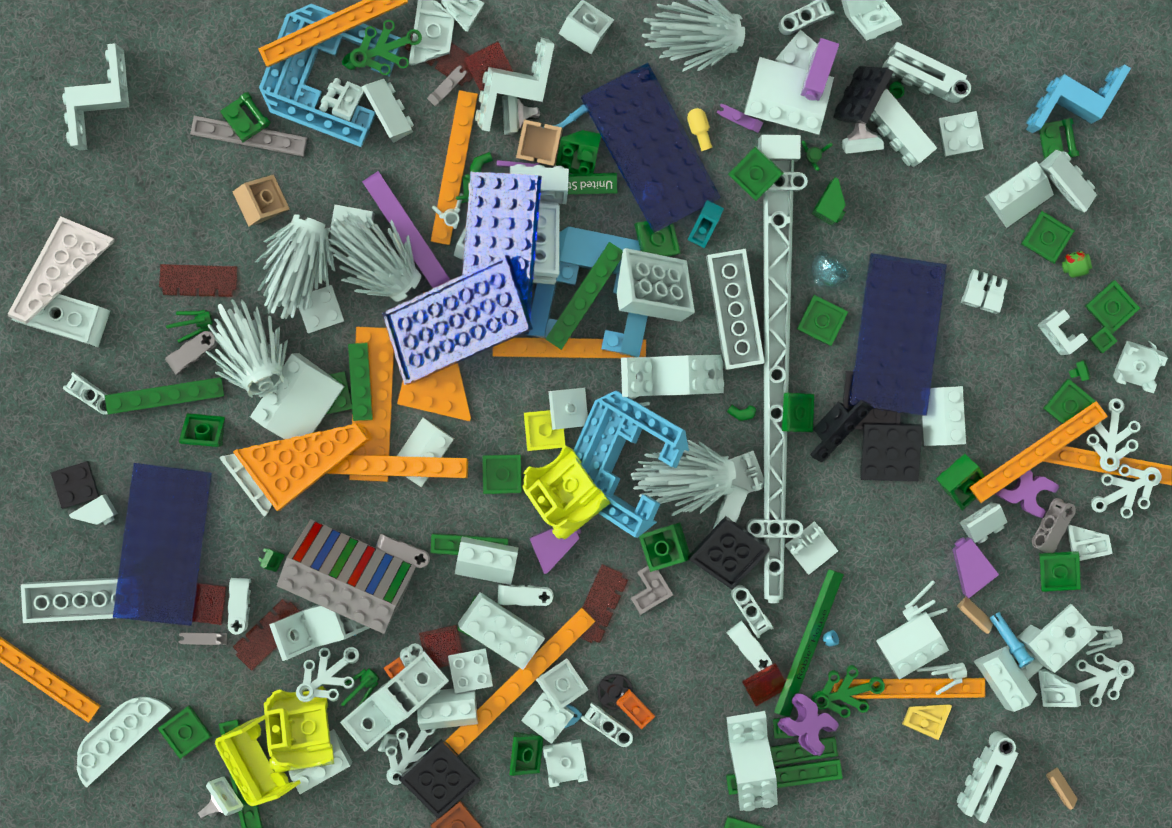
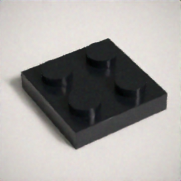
[50,461,100,509]

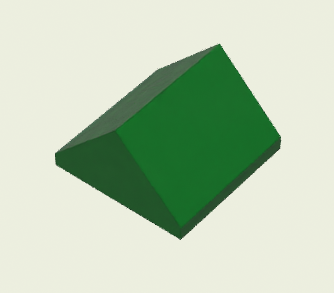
[179,413,225,447]
[509,732,543,776]

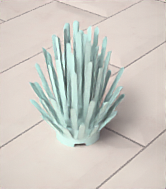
[642,0,745,72]
[328,212,421,302]
[255,214,335,319]
[206,299,288,397]
[631,440,736,516]

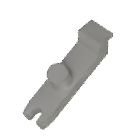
[427,65,467,106]
[179,633,227,645]

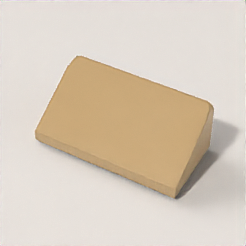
[957,597,993,634]
[1046,768,1077,810]

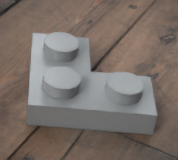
[630,565,673,615]

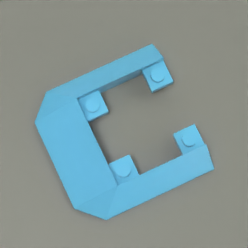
[259,4,400,147]
[526,226,648,357]
[574,391,689,538]

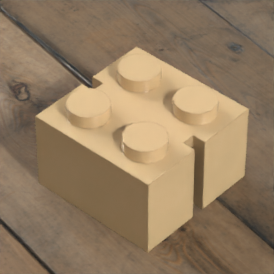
[516,119,563,166]

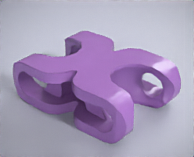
[995,470,1059,518]
[777,694,839,756]

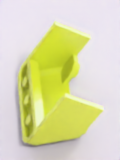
[215,715,301,806]

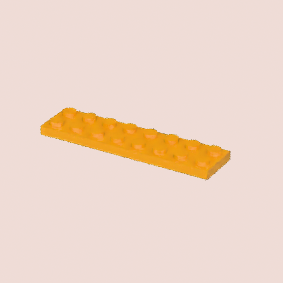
[349,327,395,482]

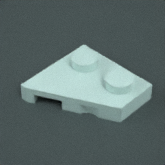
[441,0,484,32]
[1067,525,1113,561]
[1038,669,1081,707]

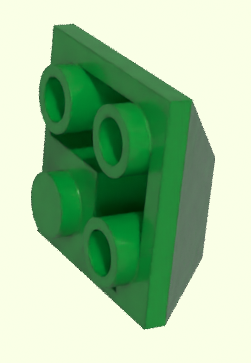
[556,130,602,174]

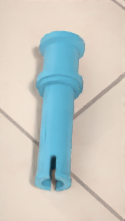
[989,612,1035,669]

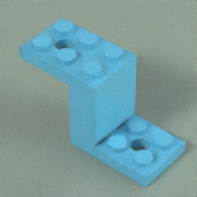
[1026,64,1131,133]

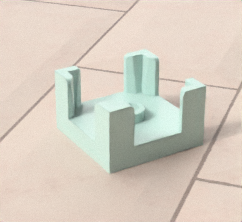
[1038,309,1088,355]
[1113,341,1168,393]
[543,739,588,787]

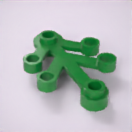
[350,20,422,75]
[811,665,885,718]

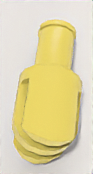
[687,108,713,151]

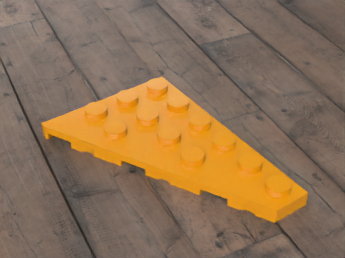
[397,292,471,421]
[233,424,369,511]

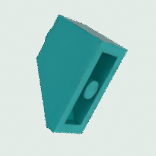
[687,200,724,248]

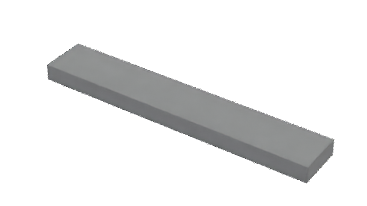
[190,116,308,157]

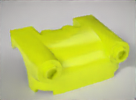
[522,445,611,539]
[264,686,335,773]

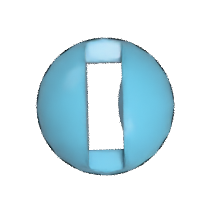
[823,630,839,647]

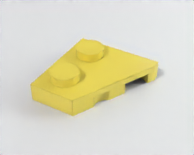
[902,705,952,740]

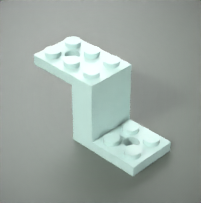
[841,0,902,41]
[475,38,554,131]
[62,43,129,150]
[621,355,724,397]
[1006,604,1098,680]
[269,605,369,661]
[340,651,449,752]
[727,711,778,811]

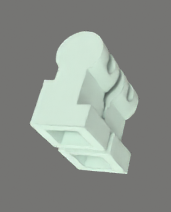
[961,269,1007,314]

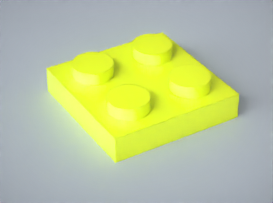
[524,410,565,451]

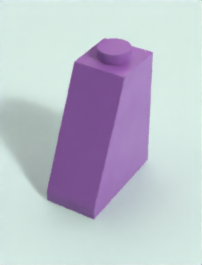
[801,38,839,101]
[530,528,582,574]
[953,537,999,598]

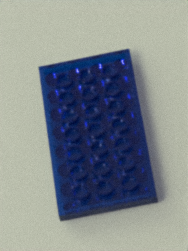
[581,63,721,233]
[458,172,542,334]
[849,253,947,416]
[382,255,533,385]
[112,463,212,626]

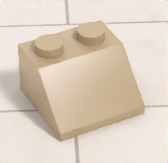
[233,175,290,226]

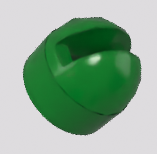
[342,53,359,70]
[889,81,905,99]

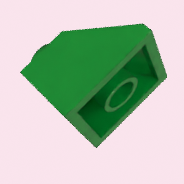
[811,177,846,225]
[936,454,985,511]
[639,522,690,572]

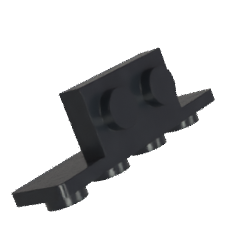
[810,400,873,462]

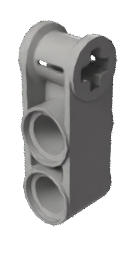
[165,331,218,375]
[1032,498,1076,553]
[375,534,430,568]

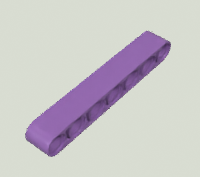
[362,171,451,292]

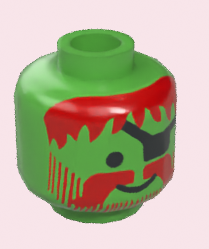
[1062,251,1092,278]

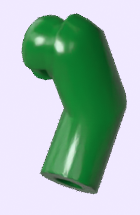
[470,152,493,176]
[727,405,756,421]

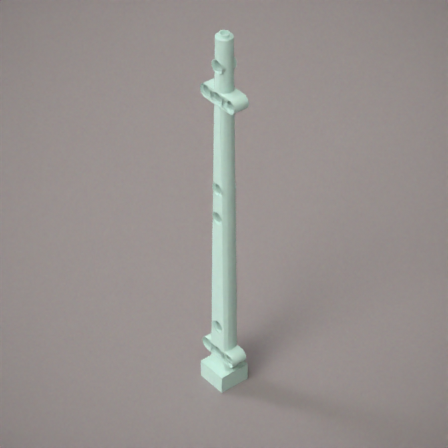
[746,135,808,603]

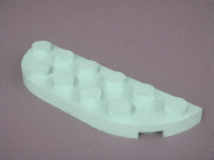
[76,697,172,788]

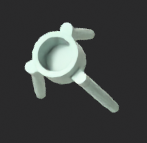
[432,193,463,229]
[902,581,947,621]
[1086,626,1123,655]
[916,662,967,695]

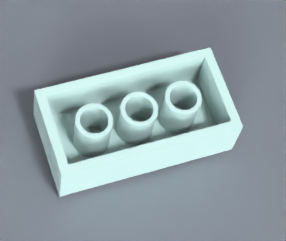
[869,89,937,167]
[458,592,545,670]

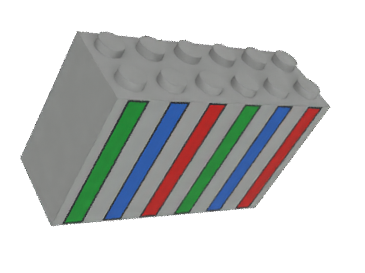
[277,519,416,634]

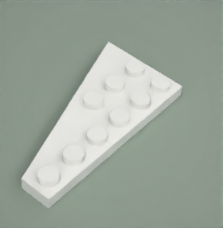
[8,216,114,324]

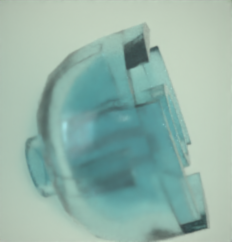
[811,250,850,288]

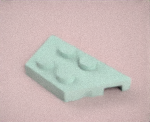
[409,0,455,66]
[220,454,272,517]

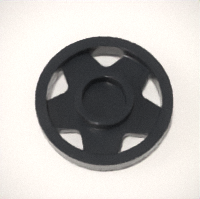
[597,674,633,710]

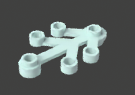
[1086,398,1140,472]
[1091,464,1162,518]
[296,647,359,702]
[1071,652,1134,707]
[385,728,436,785]

